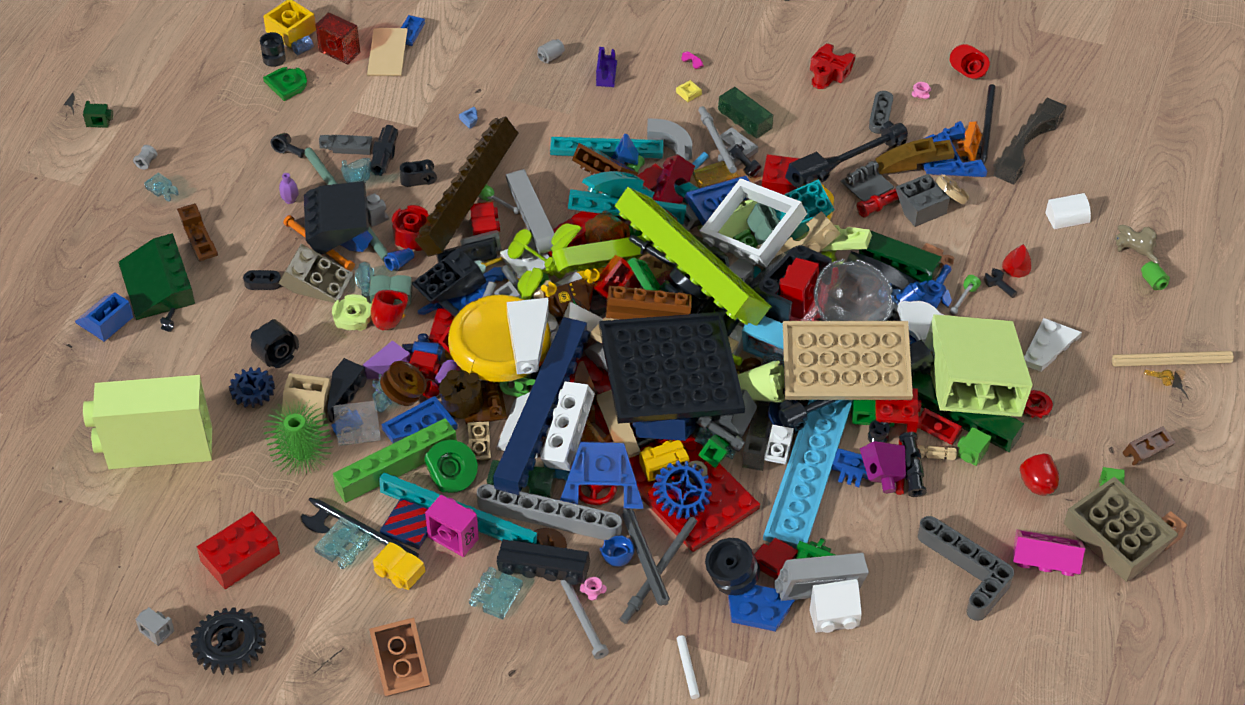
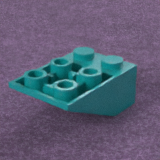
[774,179,835,240]

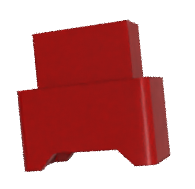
[754,537,798,580]

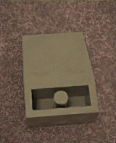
[278,244,353,303]

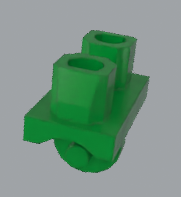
[796,538,835,559]

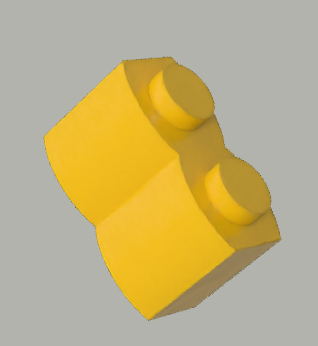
[373,542,426,590]

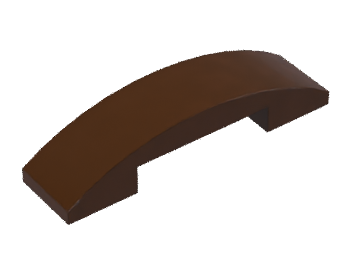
[177,203,218,262]

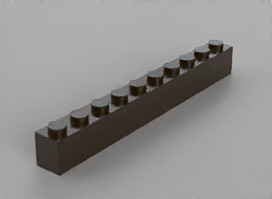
[415,116,519,257]

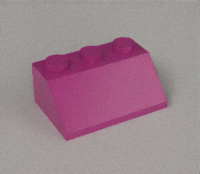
[1013,529,1085,576]

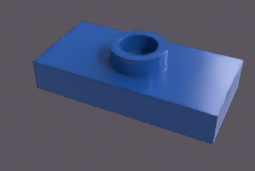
[401,15,425,46]

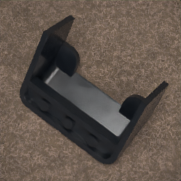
[748,245,832,323]

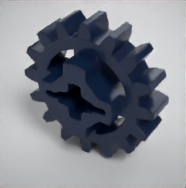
[229,367,275,408]

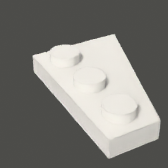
[1024,318,1082,372]

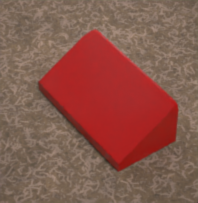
[920,408,963,445]

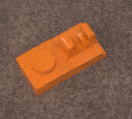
[956,121,982,161]

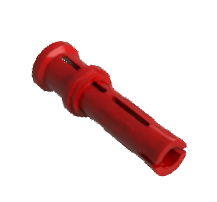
[856,188,899,218]

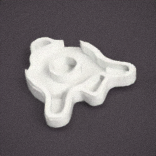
[897,301,943,343]

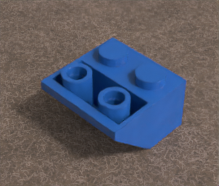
[75,292,133,342]

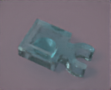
[144,172,179,201]
[372,374,393,412]

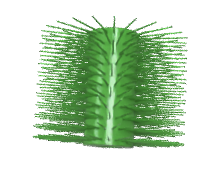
[263,400,334,475]

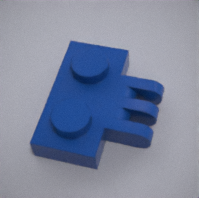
[832,448,869,488]

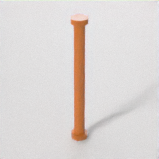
[283,215,355,272]

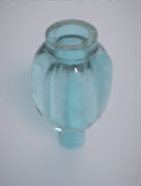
[355,262,374,297]

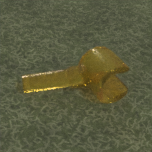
[1144,370,1174,386]

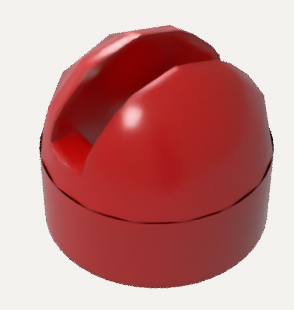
[423,381,440,398]

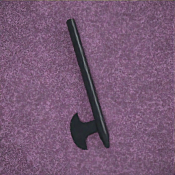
[961,84,996,164]
[301,498,419,558]

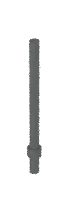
[620,517,698,624]

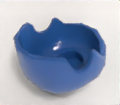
[600,535,635,567]

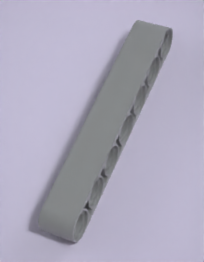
[506,169,554,255]
[477,484,622,540]

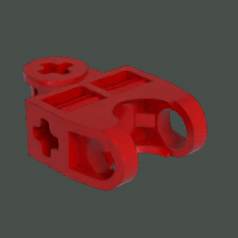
[810,43,856,89]

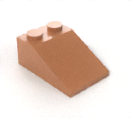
[369,617,430,697]

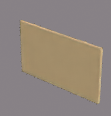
[367,28,408,76]

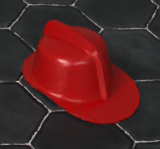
[950,44,990,79]

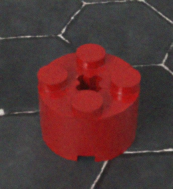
[392,205,429,251]

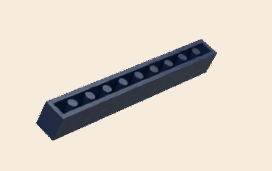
[493,317,590,495]

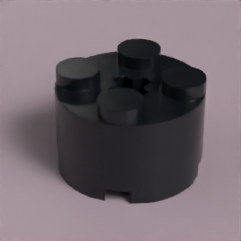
[250,319,299,368]

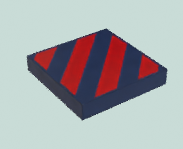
[380,498,428,550]

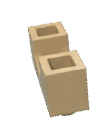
[781,211,841,253]

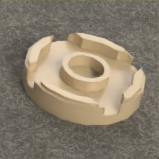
[935,174,969,204]

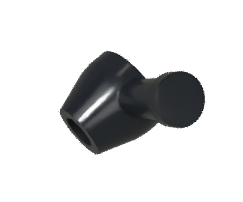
[270,133,304,158]

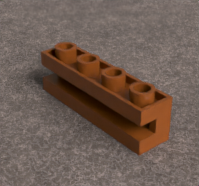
[606,286,691,319]

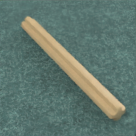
[1112,351,1234,367]

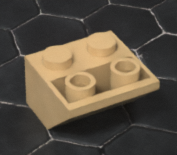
[281,373,331,425]

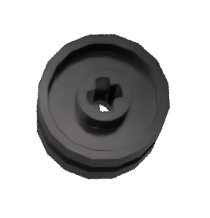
[659,265,708,314]
[705,537,760,596]

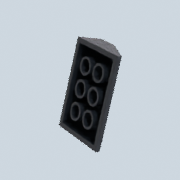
[304,181,369,255]

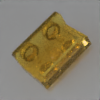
[693,161,739,189]

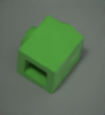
[957,427,991,466]

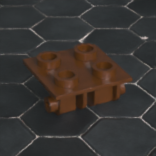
[465,381,507,425]

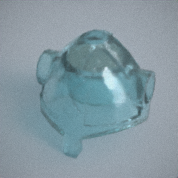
[340,158,371,183]

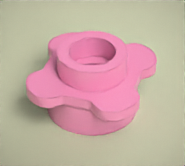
[912,82,931,99]
[580,577,607,601]

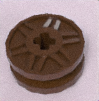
[380,361,427,406]

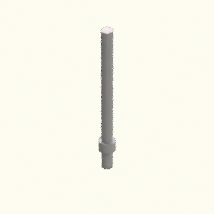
[698,106,737,173]

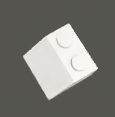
[809,579,862,633]

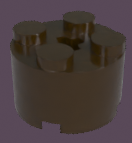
[439,370,484,419]

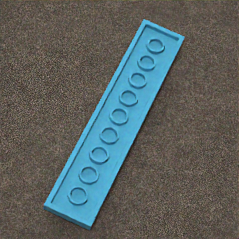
[763,400,853,549]

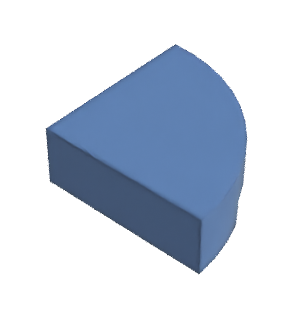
[459,107,478,129]

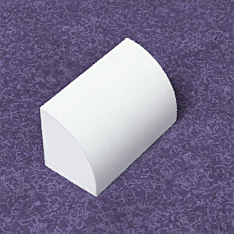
[1045,193,1091,229]

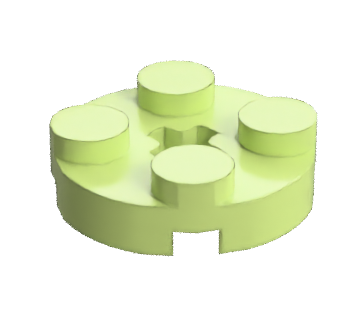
[332,294,371,331]

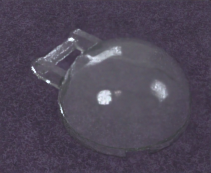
[801,259,894,321]

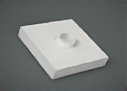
[500,240,550,278]

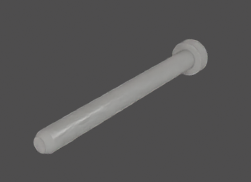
[560,580,609,659]

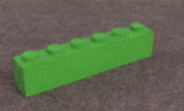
[333,418,457,503]

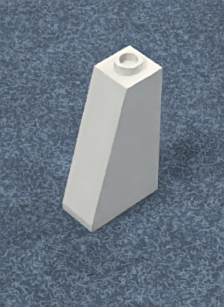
[507,298,548,374]

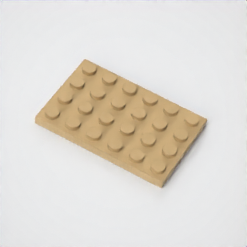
[783,321,913,400]

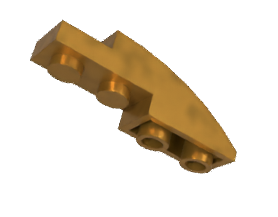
[875,137,955,174]

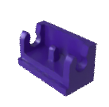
[596,47,617,87]

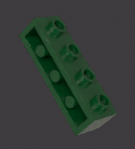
[858,230,942,282]

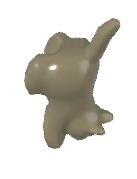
[1115,225,1160,265]

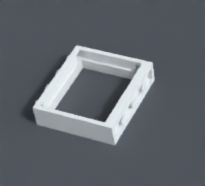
[700,178,807,268]

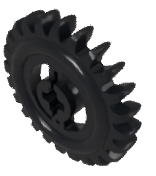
[190,607,267,675]

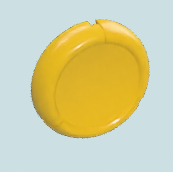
[448,295,551,382]

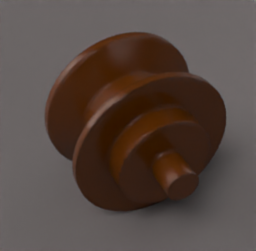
[741,357,762,373]

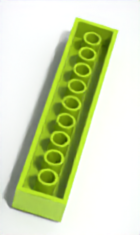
[615,187,771,326]

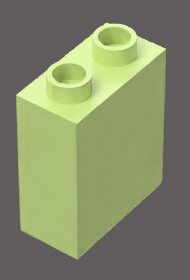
[925,314,1033,417]
[83,375,213,469]

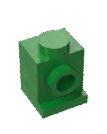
[698,434,729,468]

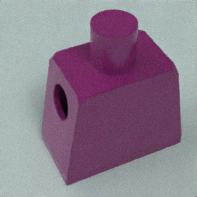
[860,441,906,494]

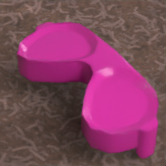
[681,51,704,69]

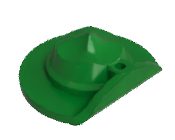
[424,440,478,493]

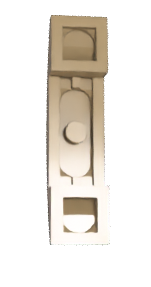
[597,390,640,458]

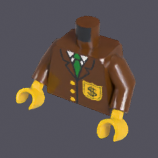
[541,268,600,321]

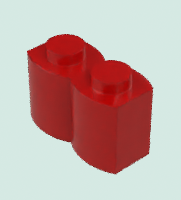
[470,201,501,236]

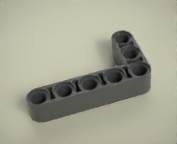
[918,516,1014,621]

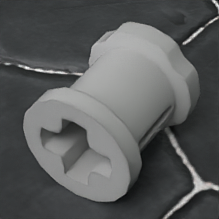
[133,145,158,170]

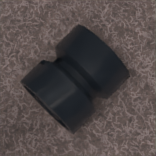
[259,32,286,67]

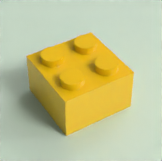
[263,0,316,48]

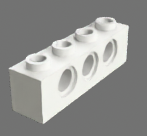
[540,382,595,471]

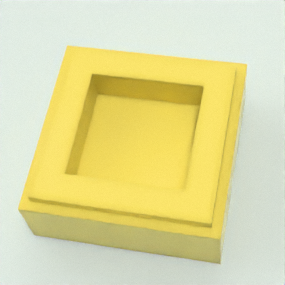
[676,80,702,102]

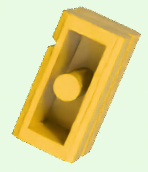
[639,440,689,482]

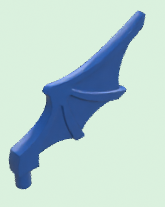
[418,267,515,315]

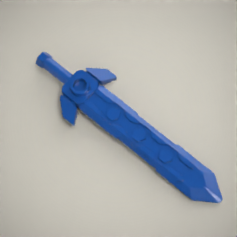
[909,264,952,344]

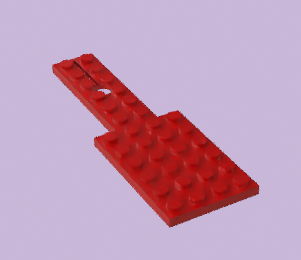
[569,355,760,552]

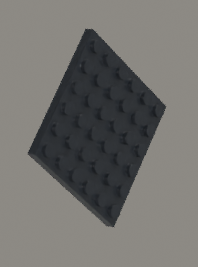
[599,312,745,424]

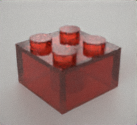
[315,12,361,65]

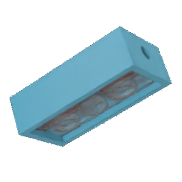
[742,316,784,367]

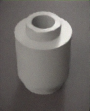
[537,39,565,63]

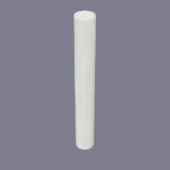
[676,636,700,699]

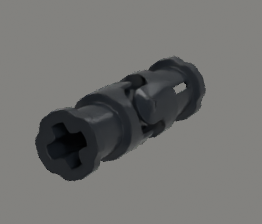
[899,432,927,497]

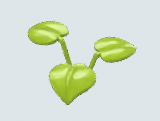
[507,224,582,300]

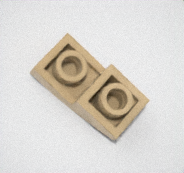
[468,421,491,460]

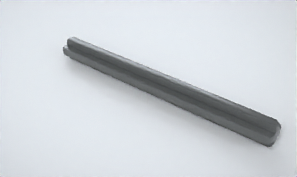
[622,508,670,606]

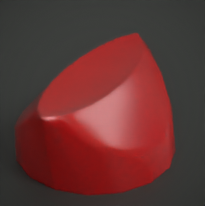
[1002,244,1031,278]

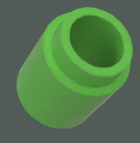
[1141,261,1170,290]

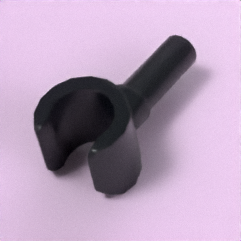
[160,308,176,332]

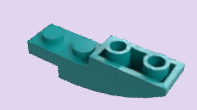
[582,171,655,198]

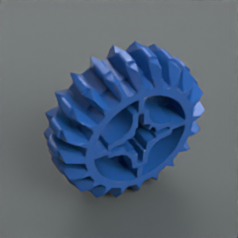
[653,461,712,519]

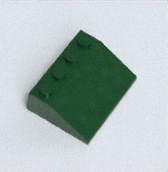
[118,233,195,320]

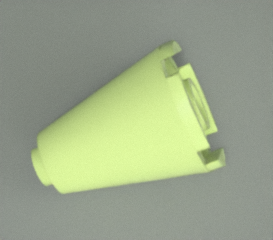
[738,361,785,403]

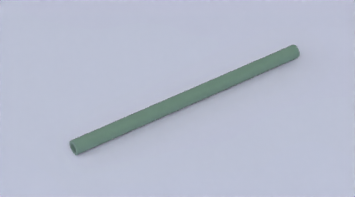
[304,147,389,262]

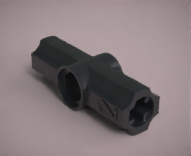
[369,125,398,176]

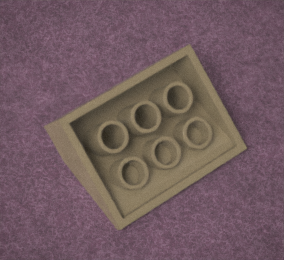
[1064,477,1178,582]

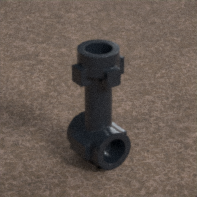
[729,144,762,178]

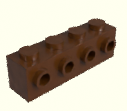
[572,143,638,176]

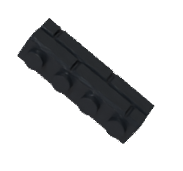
[496,539,590,585]

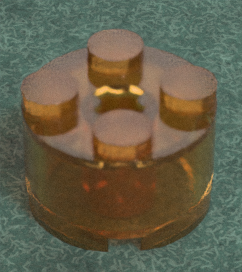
[585,210,630,244]

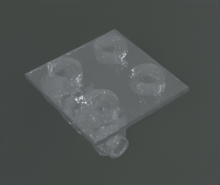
[333,400,381,446]

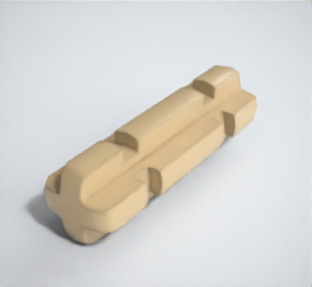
[917,445,957,460]

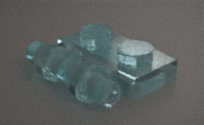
[314,517,371,569]
[469,567,523,619]

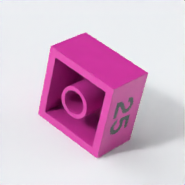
[425,494,479,557]

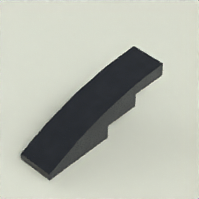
[844,251,916,296]

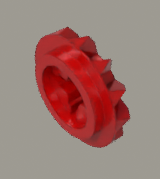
[1024,390,1053,419]

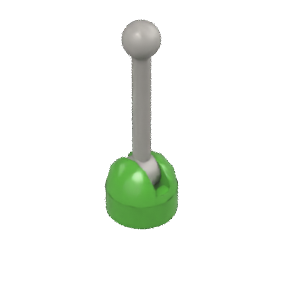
[478,184,520,214]
[950,275,981,315]

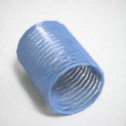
[292,36,314,55]

